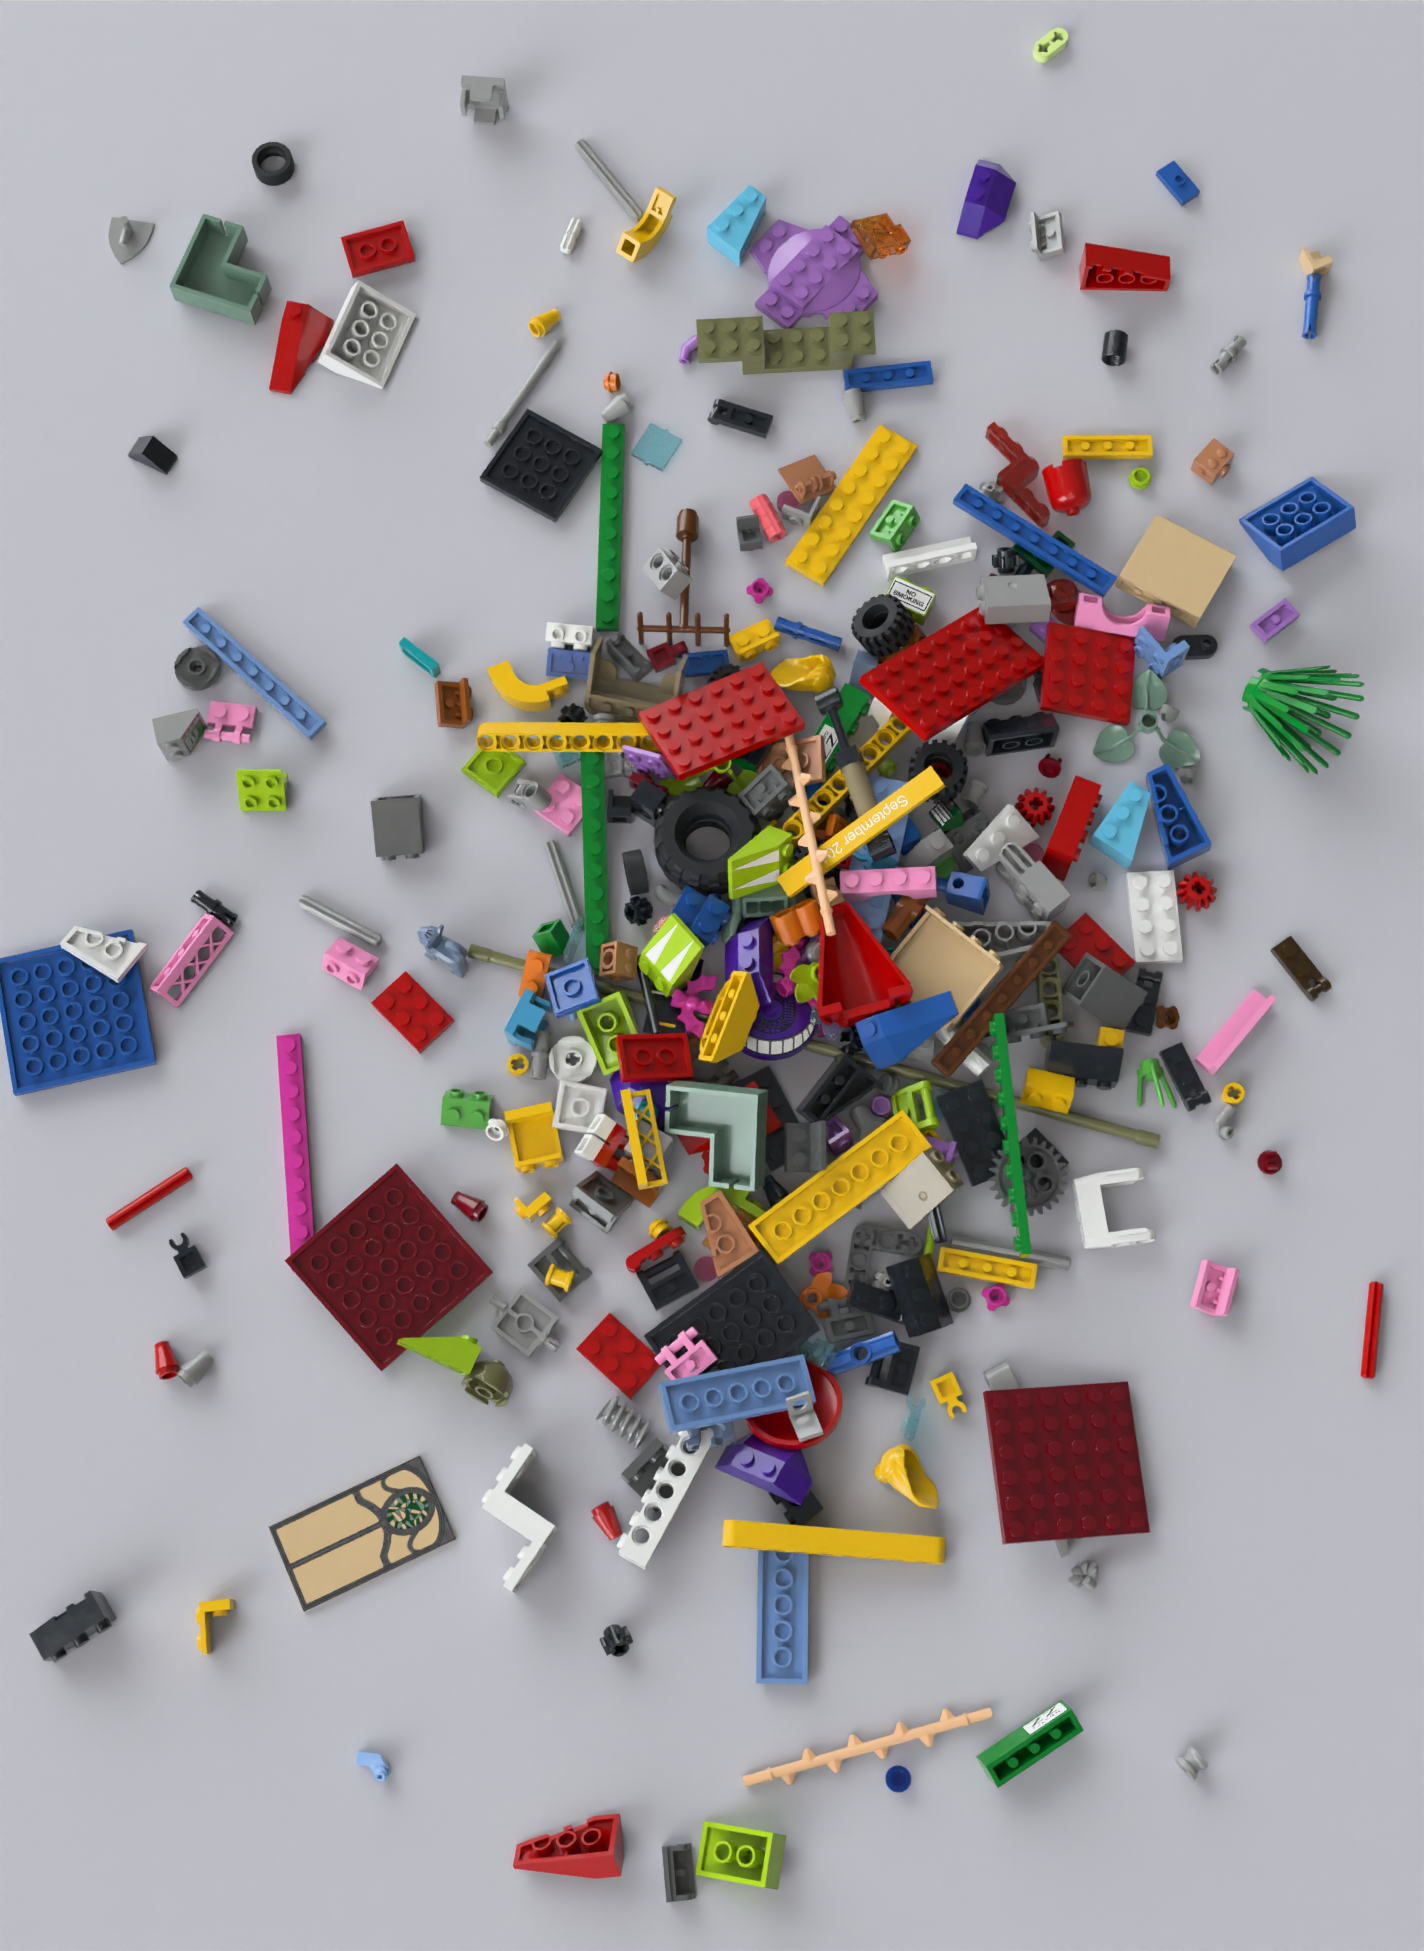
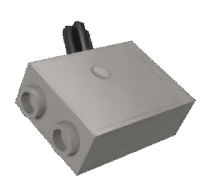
[976,561,1051,627]

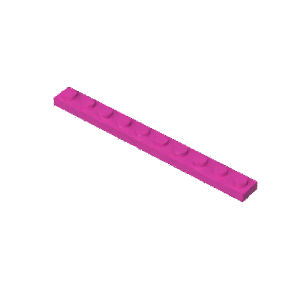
[276,1033,315,1272]

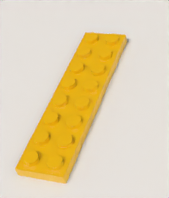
[785,424,918,587]
[748,1110,932,1266]

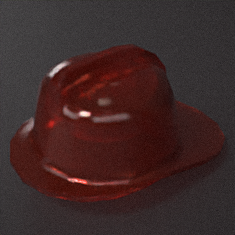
[1047,579,1081,626]

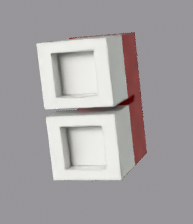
[574,1114,629,1171]

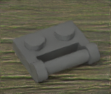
[527,1237,593,1302]

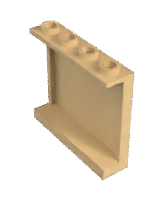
[1115,514,1237,629]
[890,905,1004,1034]

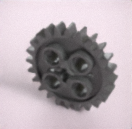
[988,1137,1068,1216]

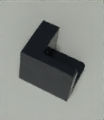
[607,790,632,824]

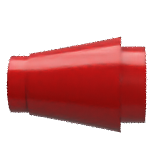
[154,1341,180,1380]
[591,1501,623,1541]

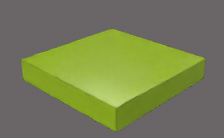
[461,736,526,798]

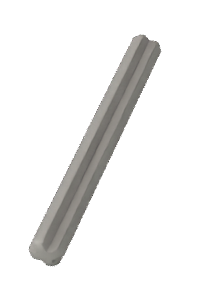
[575,139,643,222]
[950,1236,1071,1271]

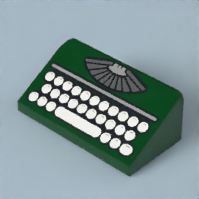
[929,797,964,832]

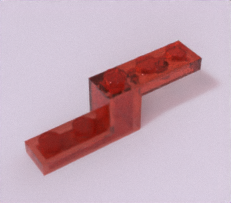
[985,422,1051,529]

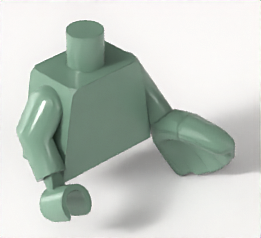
[722,884,797,944]

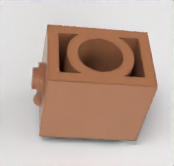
[1190,438,1235,485]
[599,941,638,983]

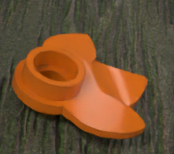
[800,1272,848,1319]

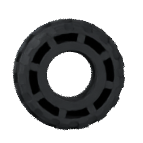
[654,786,761,896]

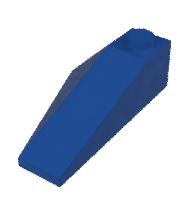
[855,991,959,1070]

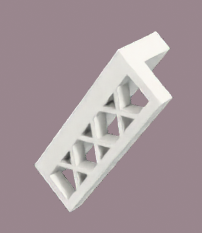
[882,536,977,579]

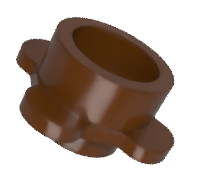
[1156,1005,1179,1030]

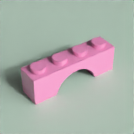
[1074,593,1171,642]
[840,866,937,902]

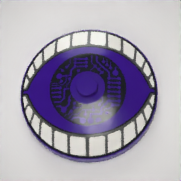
[741,973,818,1061]

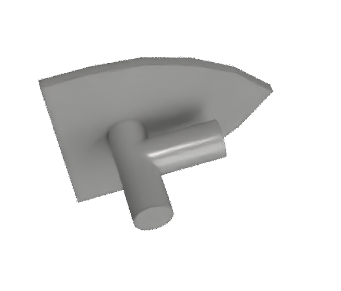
[108,216,154,265]

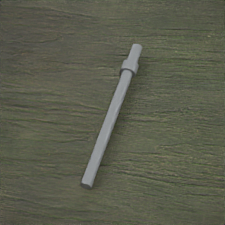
[484,340,561,448]

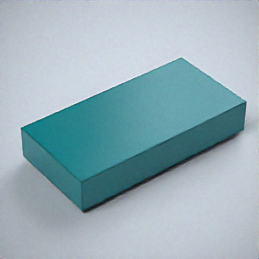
[399,637,441,678]

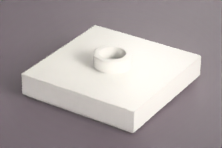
[552,1079,608,1135]

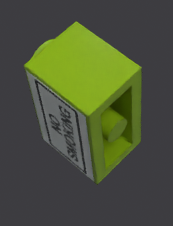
[885,576,936,626]

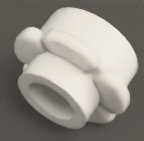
[486,1118,509,1141]

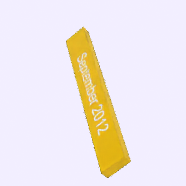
[776,766,946,898]

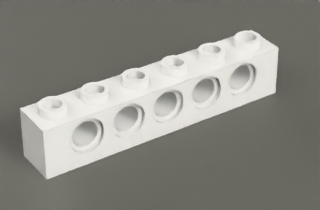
[616,1430,714,1570]

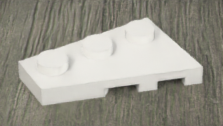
[963,804,1040,871]
[60,926,148,983]

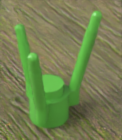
[1136,1058,1177,1108]

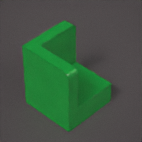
[532,919,573,958]

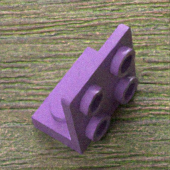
[622,745,678,781]

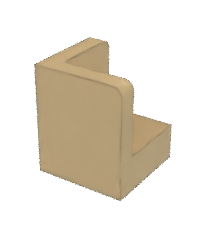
[1298,247,1333,279]

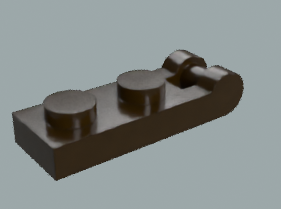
[1271,936,1332,1001]

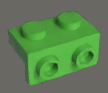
[441,1088,493,1130]

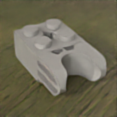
[996,842,1071,921]

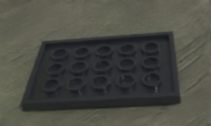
[644,1249,821,1374]

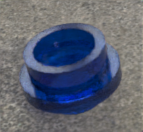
[885,1765,911,1793]

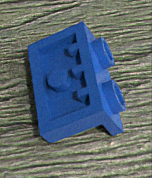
[546,645,591,680]

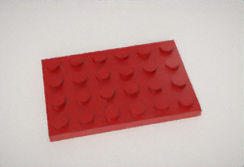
[638,662,805,781]

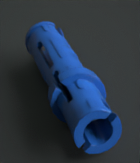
[1302,273,1321,339]
[774,616,843,652]

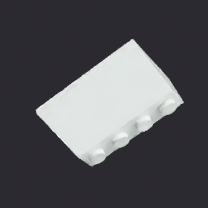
[317,280,416,389]

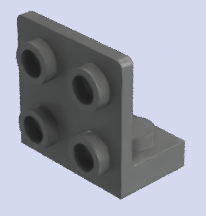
[737,764,796,822]
[934,808,989,873]
[784,1121,829,1173]
[621,1437,685,1512]

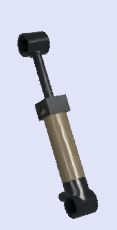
[814,686,897,862]

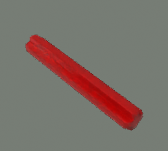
[106,1167,193,1230]
[1361,1281,1384,1379]

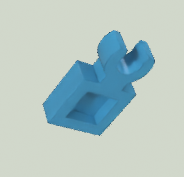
[854,844,898,870]

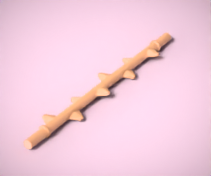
[782,734,838,936]
[743,1707,993,1787]

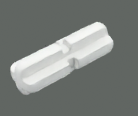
[560,218,583,254]

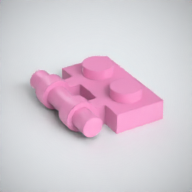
[204,701,257,745]
[654,1326,719,1380]

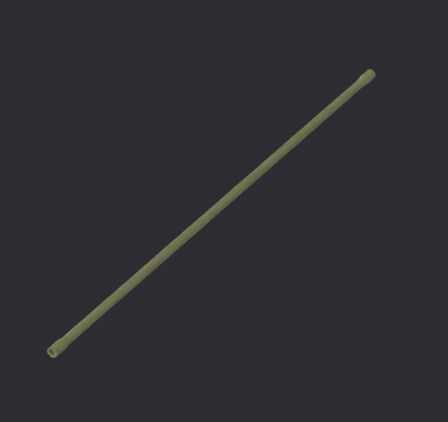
[468,944,1161,1149]

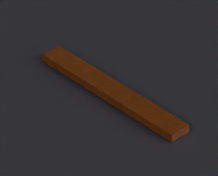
[931,920,1072,1079]

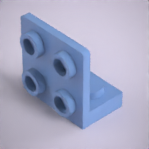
[1133,626,1190,680]

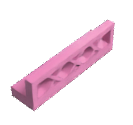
[149,913,234,1008]
[1194,989,1277,1076]

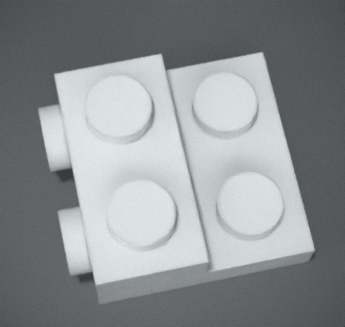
[545,622,597,650]

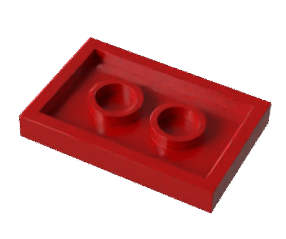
[341,220,415,278]
[1058,913,1136,976]
[371,971,455,1054]
[615,1033,694,1083]
[576,1313,663,1400]

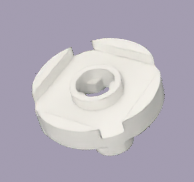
[549,1036,597,1083]

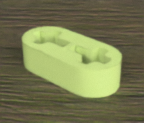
[1033,28,1068,63]

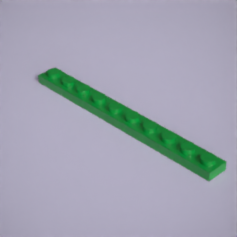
[596,424,625,632]
[580,752,609,977]
[989,1013,1032,1258]

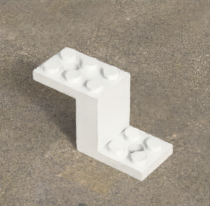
[482,1443,558,1593]

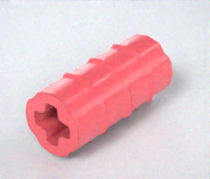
[749,494,787,543]

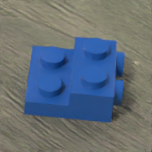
[667,885,730,949]

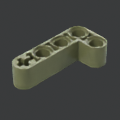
[1013,955,1064,1049]

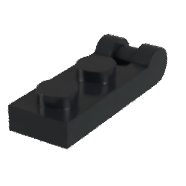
[707,399,773,439]
[1126,967,1163,1037]
[1159,1042,1211,1112]
[845,1280,905,1325]

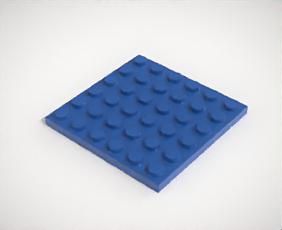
[0,929,157,1096]

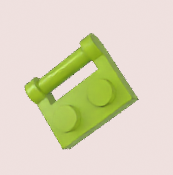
[890,1080,940,1133]

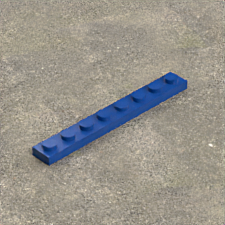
[953,483,1117,598]

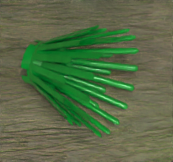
[1242,666,1364,774]

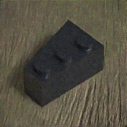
[795,1054,882,1123]
[29,1590,117,1663]

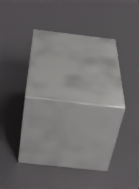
[624,1120,674,1175]

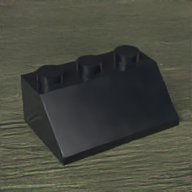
[982,712,1060,757]
[1044,1040,1124,1090]
[885,1253,953,1338]

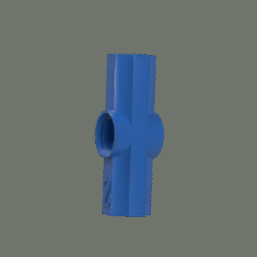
[824,1331,901,1377]

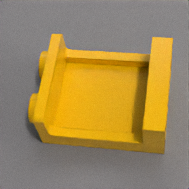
[504,1102,564,1174]

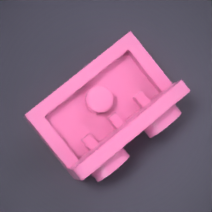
[322,937,380,990]
[1190,1260,1239,1316]

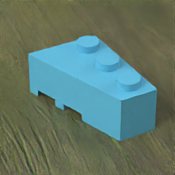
[707,185,766,267]
[1089,781,1151,869]

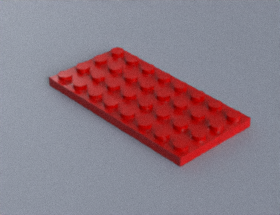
[859,607,1044,742]

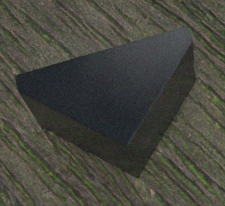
[128,436,178,475]

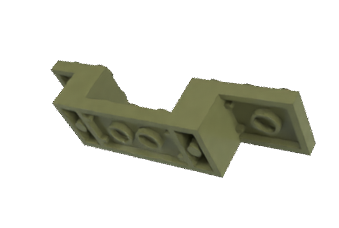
[696,311,876,375]

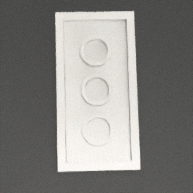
[1126,870,1183,965]

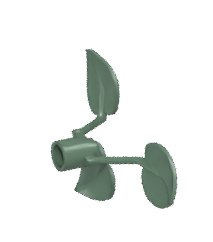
[1093,668,1200,769]

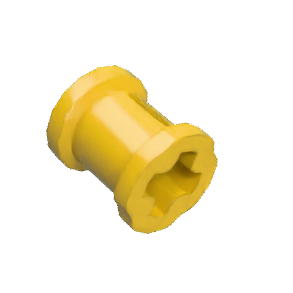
[540,1207,573,1239]
[545,1263,575,1292]

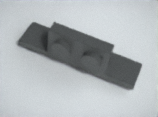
[979,1003,1075,1048]

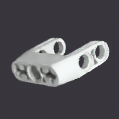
[1072,1168,1156,1249]

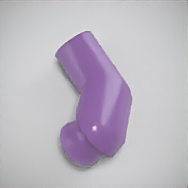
[679,335,698,365]

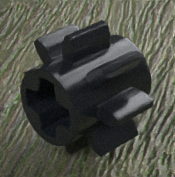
[992,547,1020,574]
[558,703,588,723]
[624,896,653,926]
[835,1026,863,1056]
[599,1624,633,1657]

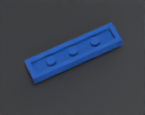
[843,361,933,392]

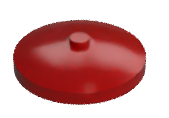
[745,1359,842,1450]

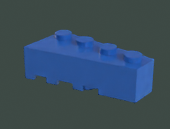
[1146,763,1212,870]

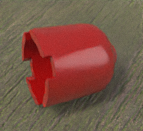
[1042,459,1092,516]

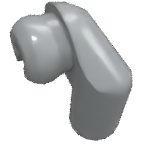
[655,885,682,907]
[1214,1104,1236,1140]

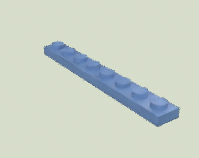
[182,607,327,740]

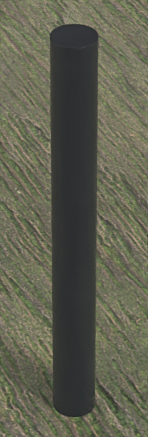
[637,955,662,1034]

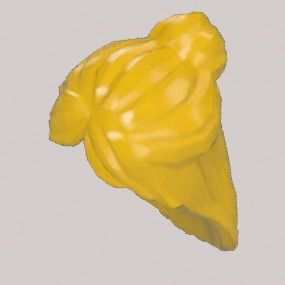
[771,654,836,693]
[873,1444,940,1509]

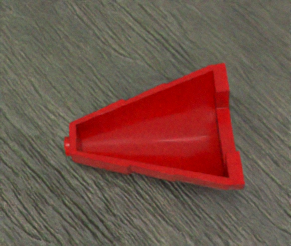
[817,900,913,1027]

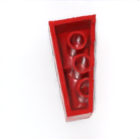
[1080,243,1171,292]
[1042,775,1103,881]

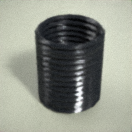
[1101,330,1128,366]

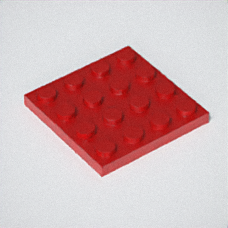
[1039,622,1136,726]

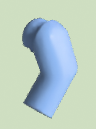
[356,1751,390,1782]

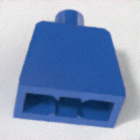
[937,871,991,915]

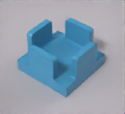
[504,989,554,1051]

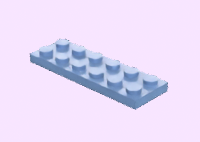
[658,1354,816,1434]
[756,1550,809,1684]

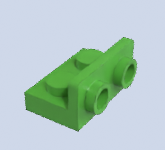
[869,499,920,552]

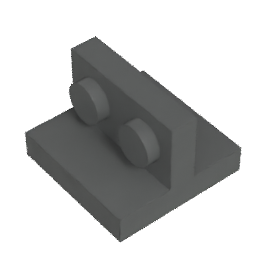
[569,1171,634,1234]

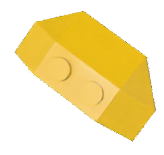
[698,971,760,1063]

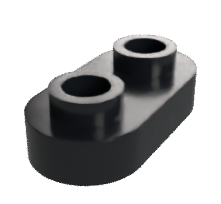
[1172,635,1218,660]

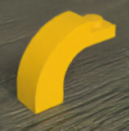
[616,186,677,263]
[487,660,569,711]

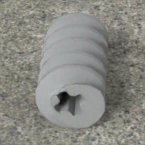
[596,1396,651,1449]

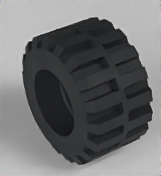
[851,594,914,657]
[908,739,968,804]

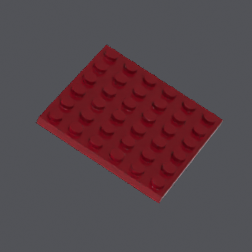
[285,1163,493,1372]
[983,1381,1150,1545]

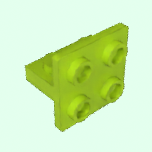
[236,769,289,811]

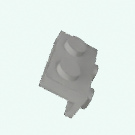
[1028,210,1065,260]

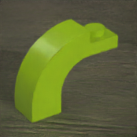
[678,1186,765,1231]

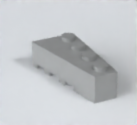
[952,921,1051,963]

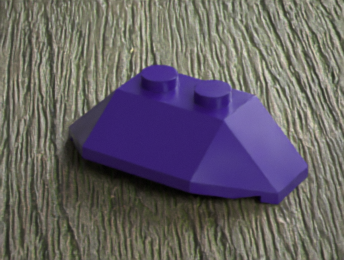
[956,159,1016,239]
[725,916,774,1007]
[610,1070,679,1134]
[715,1432,813,1506]

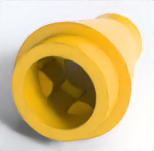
[528,308,561,337]

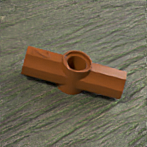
[881,883,939,941]

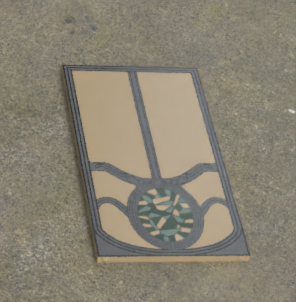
[269,1456,456,1612]

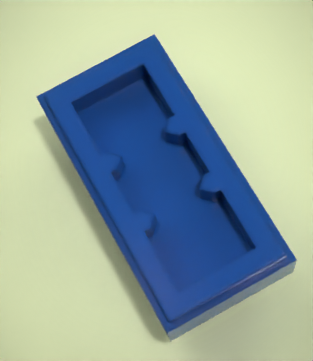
[1156,161,1200,206]
[682,649,729,678]

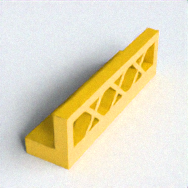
[620,1089,668,1190]

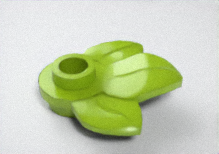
[790,962,819,1003]

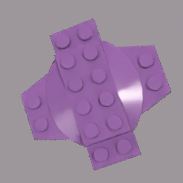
[750,215,878,329]

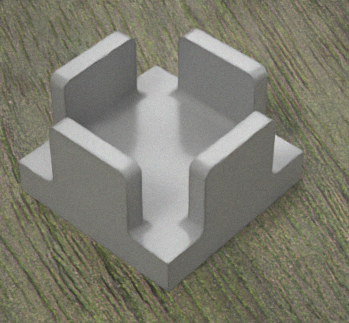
[460,75,508,126]

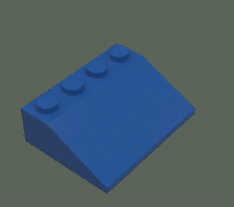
[1239,477,1356,572]

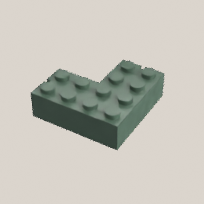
[169,214,272,326]
[665,1080,768,1192]

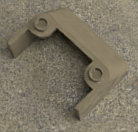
[584,636,688,723]

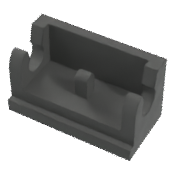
[606,632,654,682]
[662,1843,696,1903]

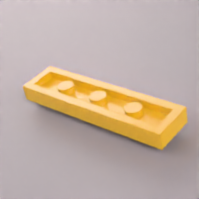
[1062,435,1153,460]
[936,1247,1038,1290]

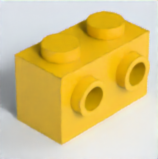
[1020,1067,1075,1114]

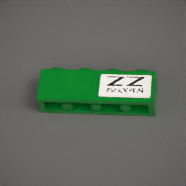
[814,683,871,776]
[976,1700,1084,1788]

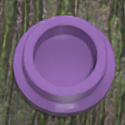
[869,1095,893,1119]

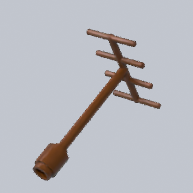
[637,508,730,647]

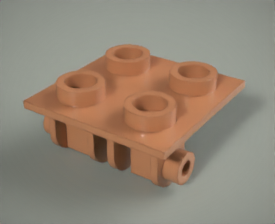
[777,455,837,505]

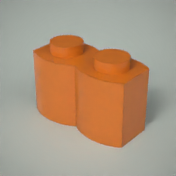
[769,898,822,947]

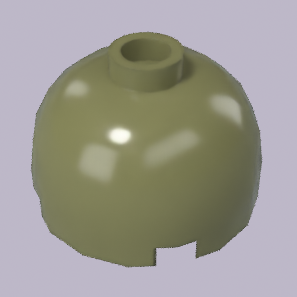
[461,1360,513,1407]

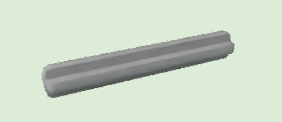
[544,841,583,928]
[298,895,382,947]

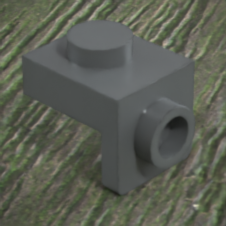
[736,514,763,551]

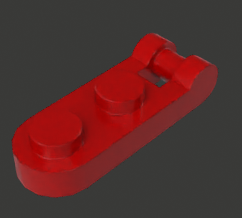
[626,1226,687,1273]

